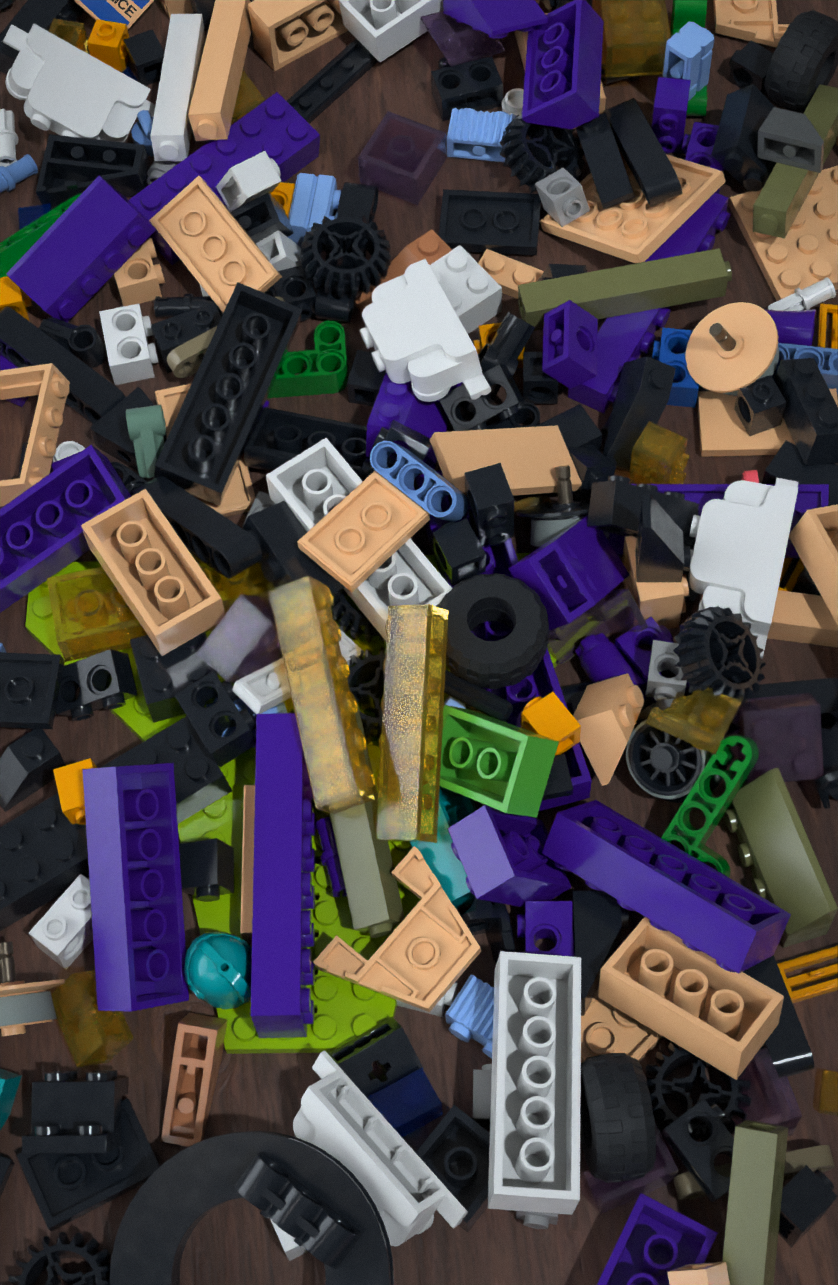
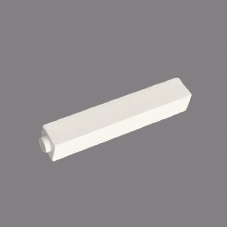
[151,14,205,161]

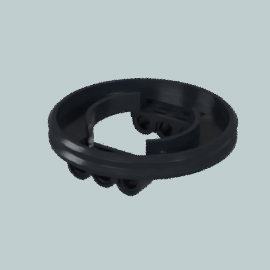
[110,1131,394,1285]

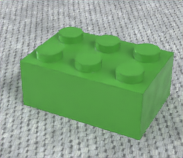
[423,705,559,818]

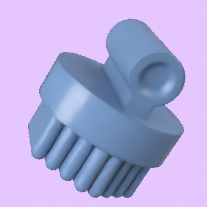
[131,110,154,157]

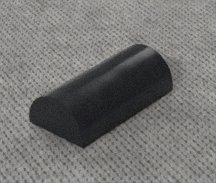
[244,407,370,475]

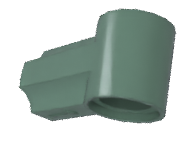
[126,405,166,478]

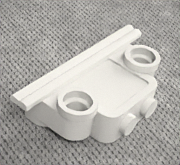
[3,24,156,142]
[360,259,491,402]
[683,478,799,659]
[293,1051,468,1246]

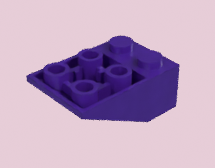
[443,0,548,38]
[508,514,630,631]

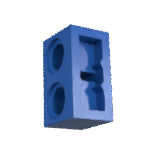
[652,327,699,408]

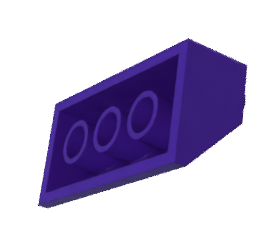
[522,0,604,129]
[6,175,156,322]
[366,373,463,469]

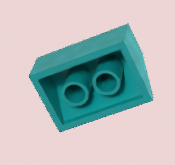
[394,783,477,909]

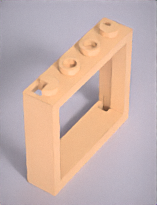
[0,363,70,507]

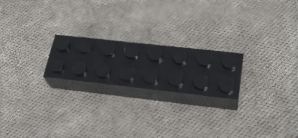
[0,716,232,931]

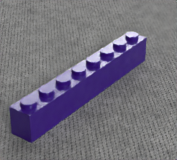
[568,192,730,414]

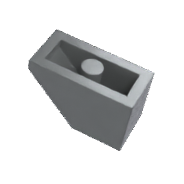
[758,107,824,173]

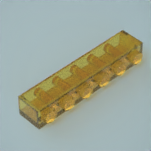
[269,576,375,814]
[375,604,448,843]

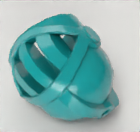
[184,932,252,1009]

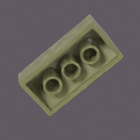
[724,768,838,948]

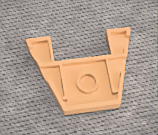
[713,0,790,48]
[313,846,481,1012]

